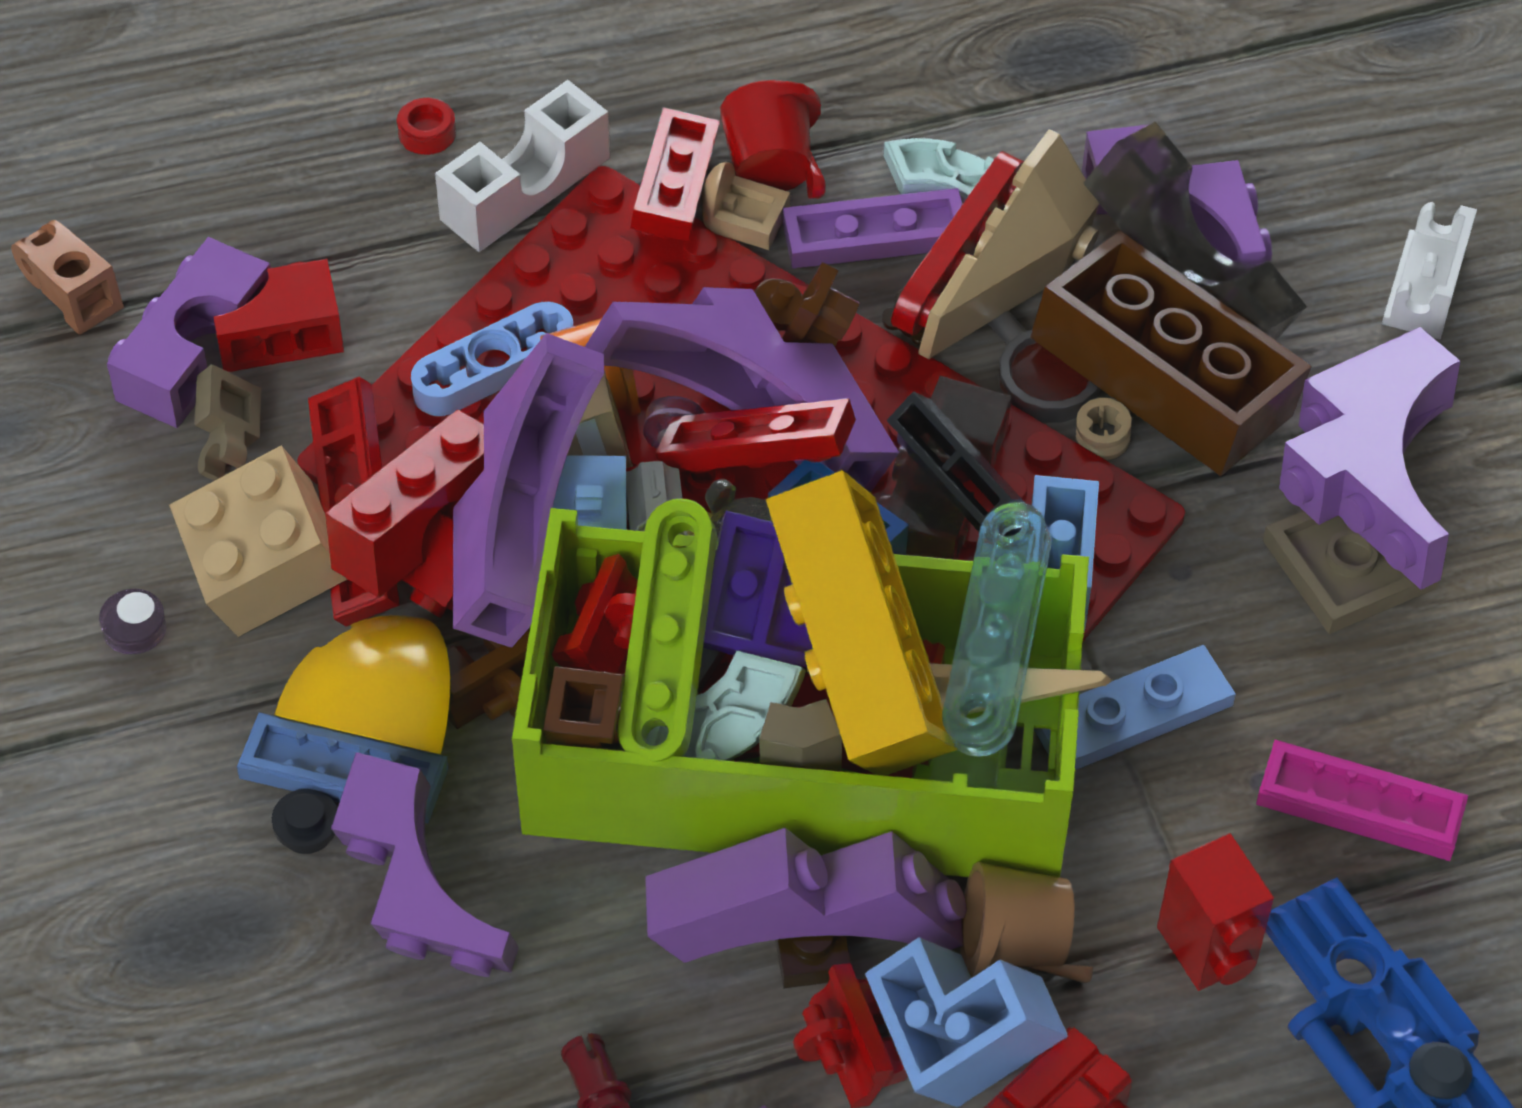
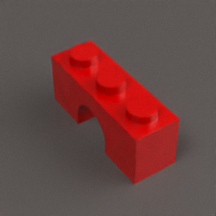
[325,409,484,598]

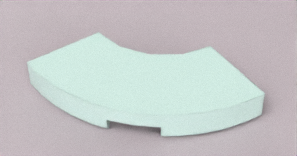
[883,138,994,204]
[647,651,806,761]

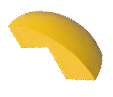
[274,615,450,755]

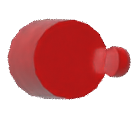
[720,80,826,199]

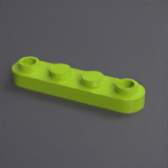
[618,498,717,762]

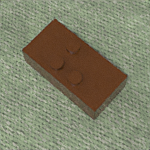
[1030,230,1312,476]

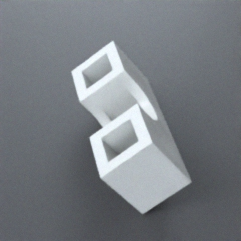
[435,80,610,252]

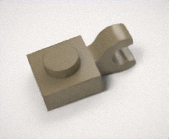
[194,364,261,481]

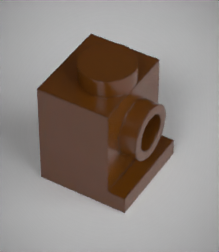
[543,666,624,750]

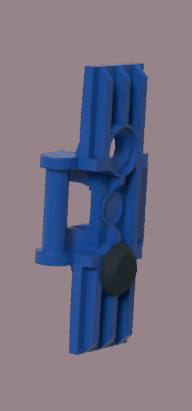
[1265,878,1514,1108]

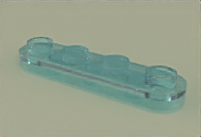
[942,502,1052,756]

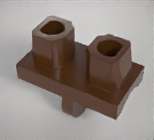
[754,262,860,347]
[447,628,530,729]

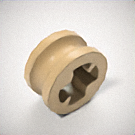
[1075,398,1132,461]

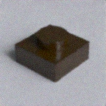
[775,936,851,989]

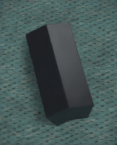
[886,391,1029,549]

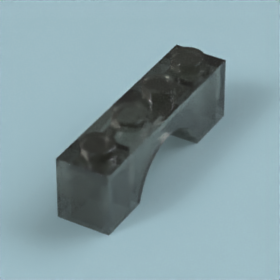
[1083,122,1307,340]

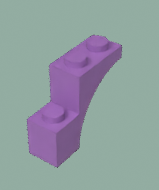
[1082,124,1272,292]
[331,752,519,977]

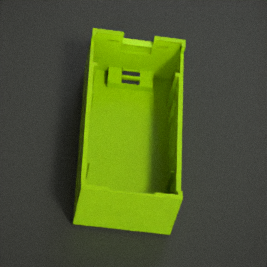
[512,508,1089,877]

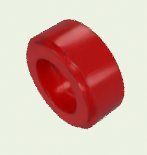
[397,98,456,155]

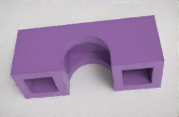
[107,237,271,428]

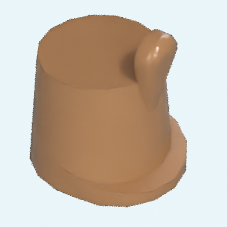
[960,862,1093,983]

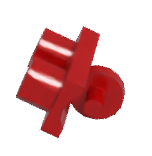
[552,554,638,679]
[793,963,908,1108]

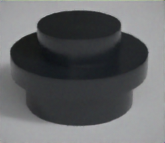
[272,789,337,854]

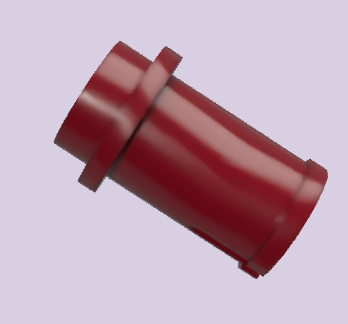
[561,1033,631,1108]

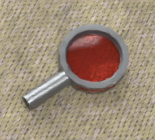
[988,311,1101,423]

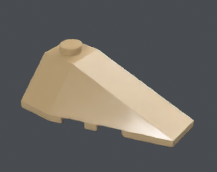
[918,129,1099,359]

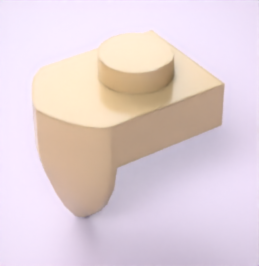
[702,162,790,250]

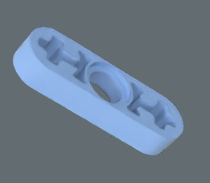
[411,302,573,416]

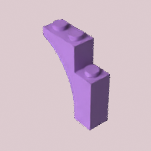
[453,333,604,648]
[645,828,966,963]

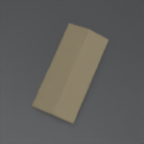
[759,699,842,772]

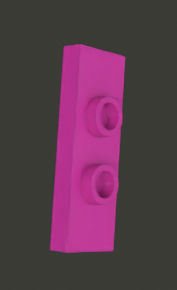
[1256,739,1469,861]

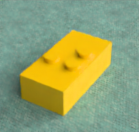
[766,470,958,776]

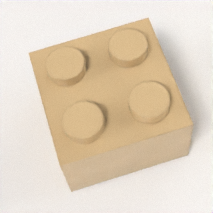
[169,445,347,637]

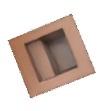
[11,220,124,335]

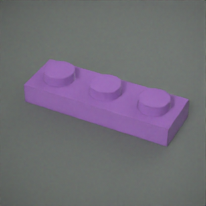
[783,188,962,268]

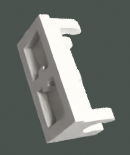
[1382,202,1477,340]

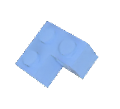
[865,937,1068,1107]

